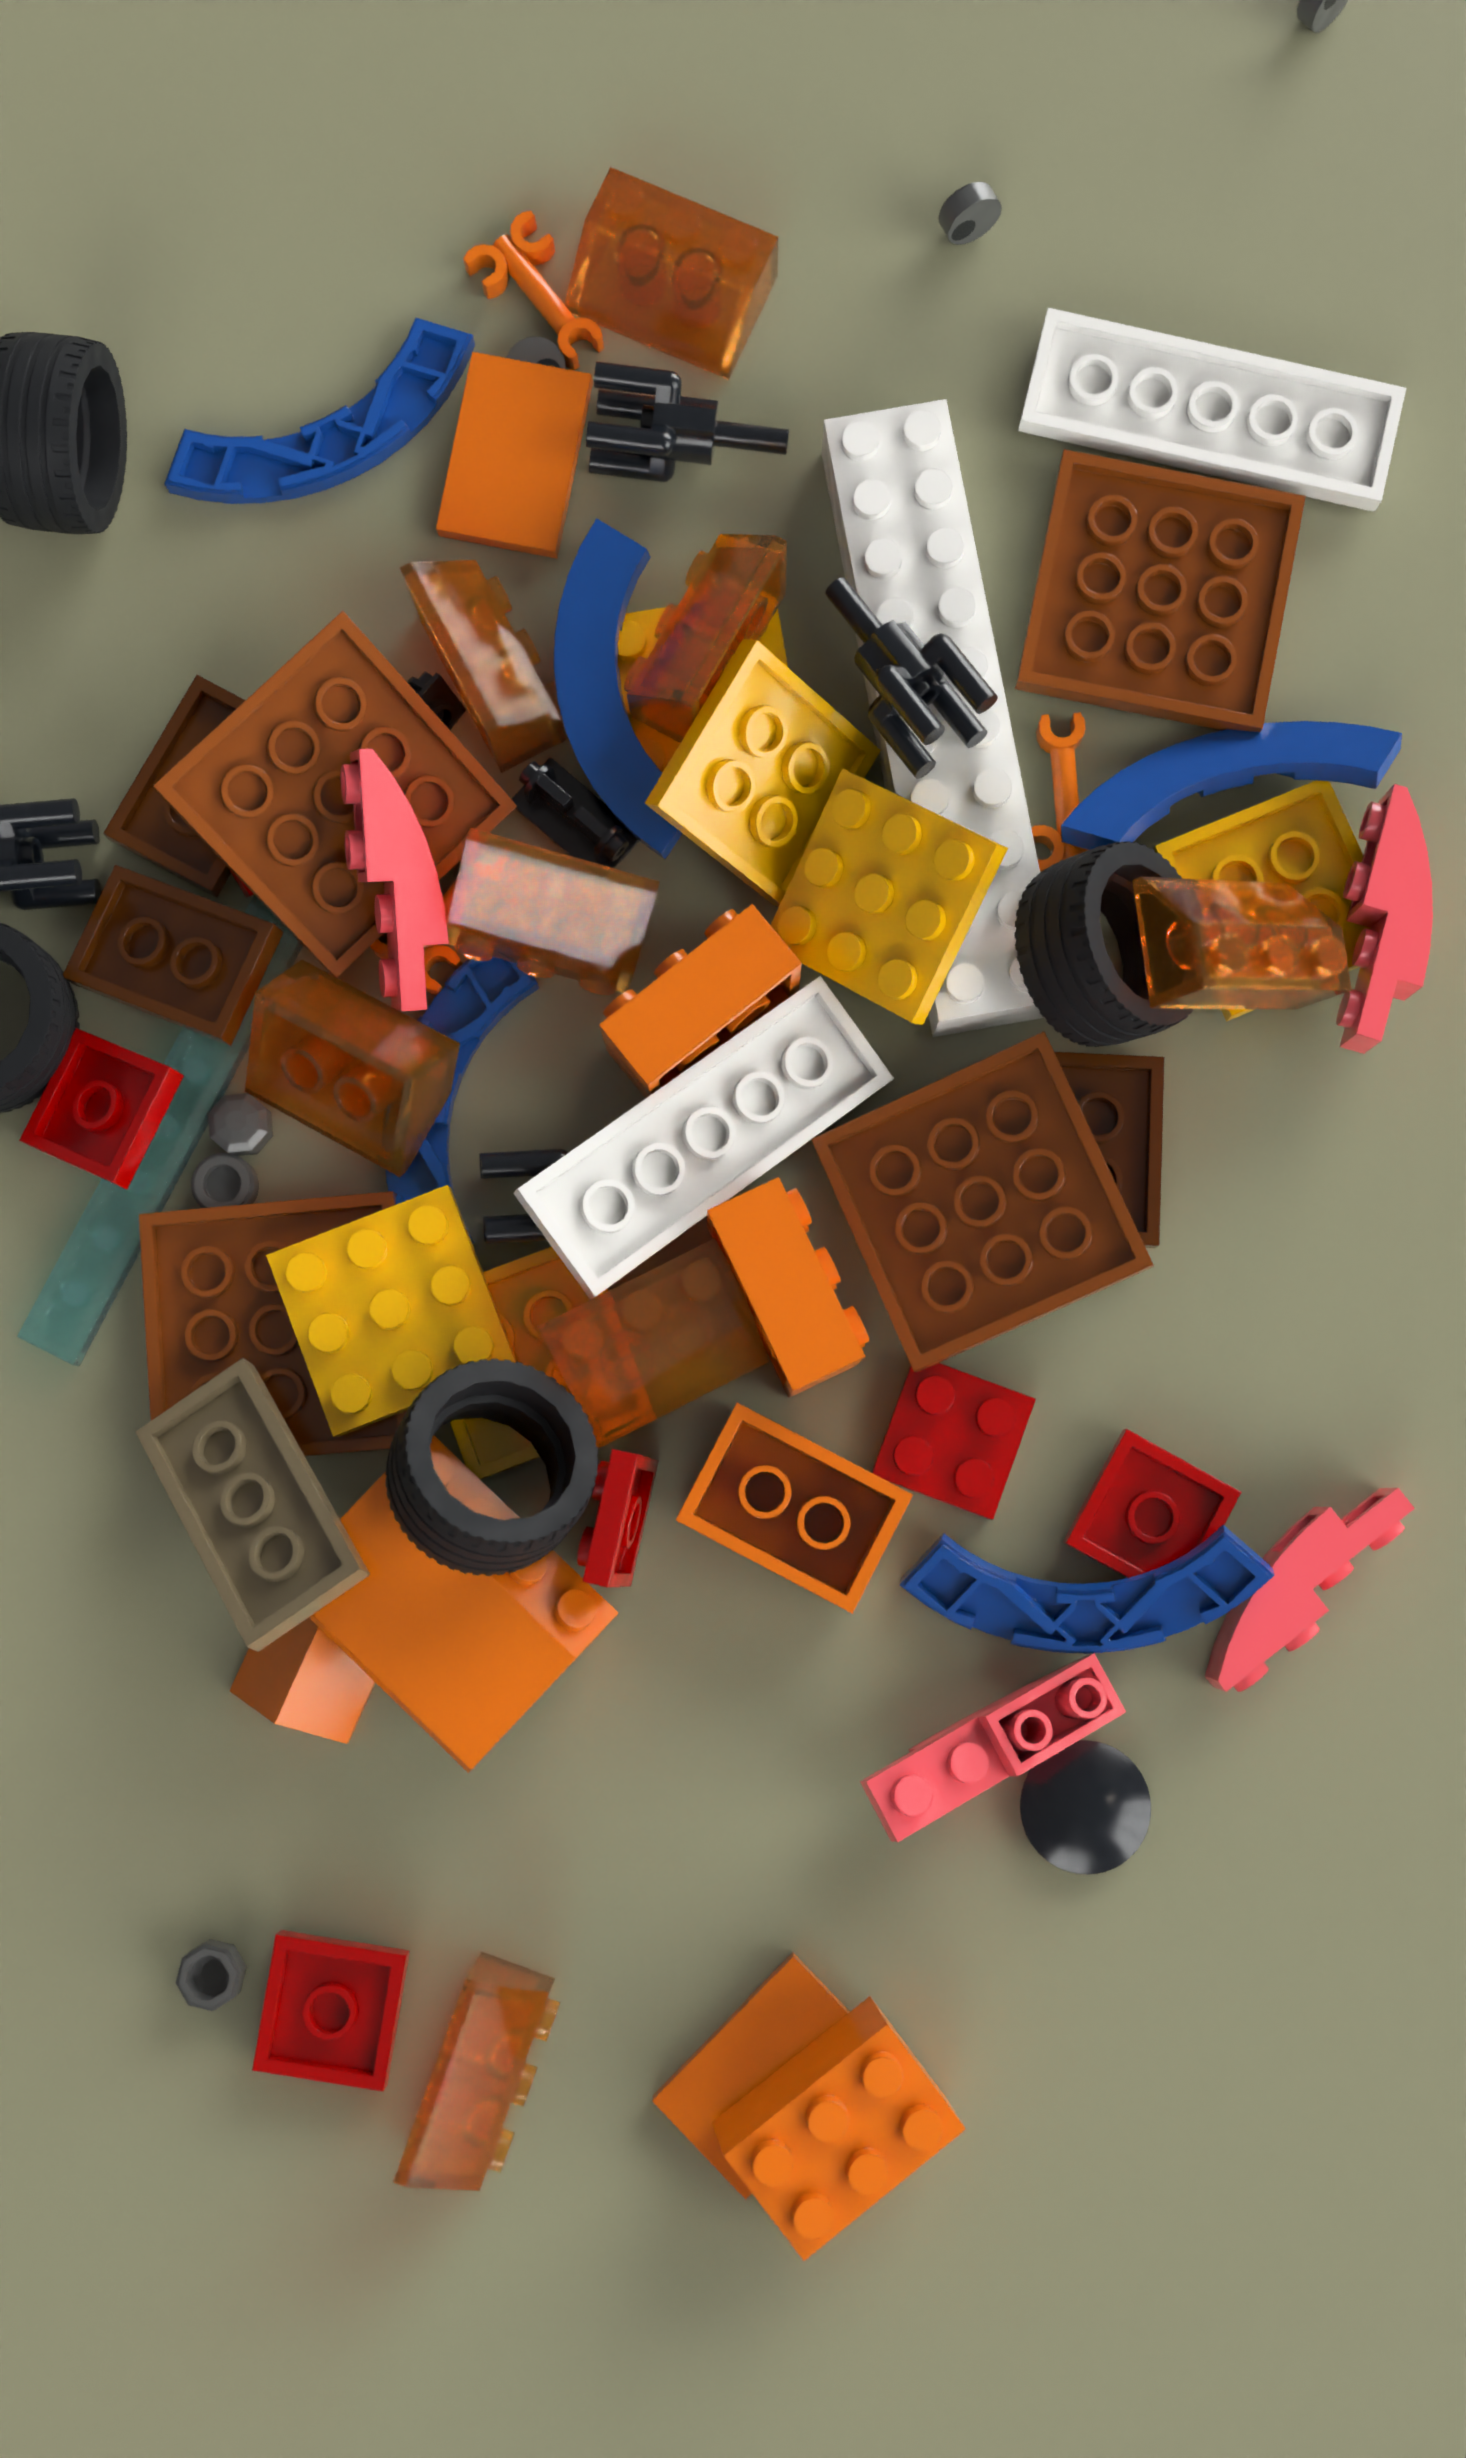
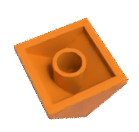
[230,1617,375,1744]

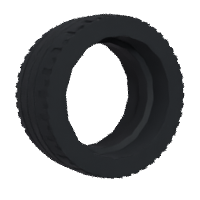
[0,332,127,535]
[1014,841,1207,1047]
[0,923,80,1113]
[385,1359,599,1576]

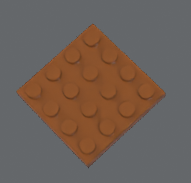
[1015,449,1306,732]
[152,611,517,978]
[811,1031,1154,1373]
[139,1191,407,1470]

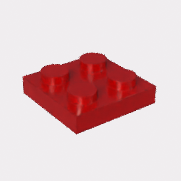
[19,1028,184,1190]
[871,1363,1036,1520]
[1062,1429,1242,1578]
[577,1449,659,1588]
[252,1930,410,2092]

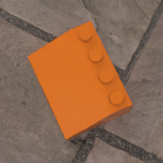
[309,1435,619,1773]

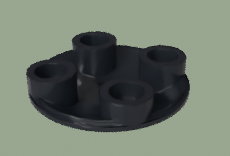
[1020,1740,1151,1874]

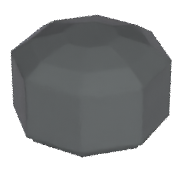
[208,1093,273,1156]
[176,1939,247,2011]

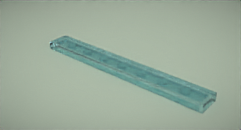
[17,895,303,1366]

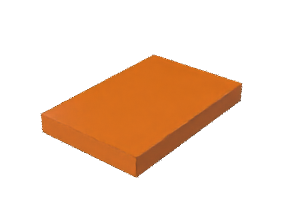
[436,352,593,559]
[652,1953,850,2200]

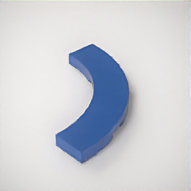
[164,318,475,504]
[554,518,683,859]
[1061,721,1402,850]
[383,931,540,1244]
[899,1525,1275,1654]

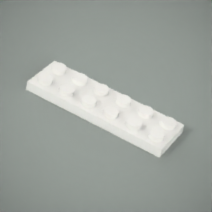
[1018,307,1406,512]
[513,976,894,1300]

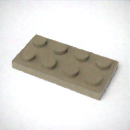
[135,1358,371,1652]

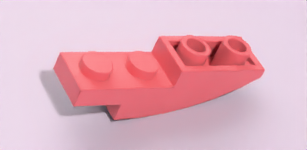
[341,749,449,1011]
[1336,784,1433,1054]
[1205,1488,1415,1692]
[860,1653,1126,1842]

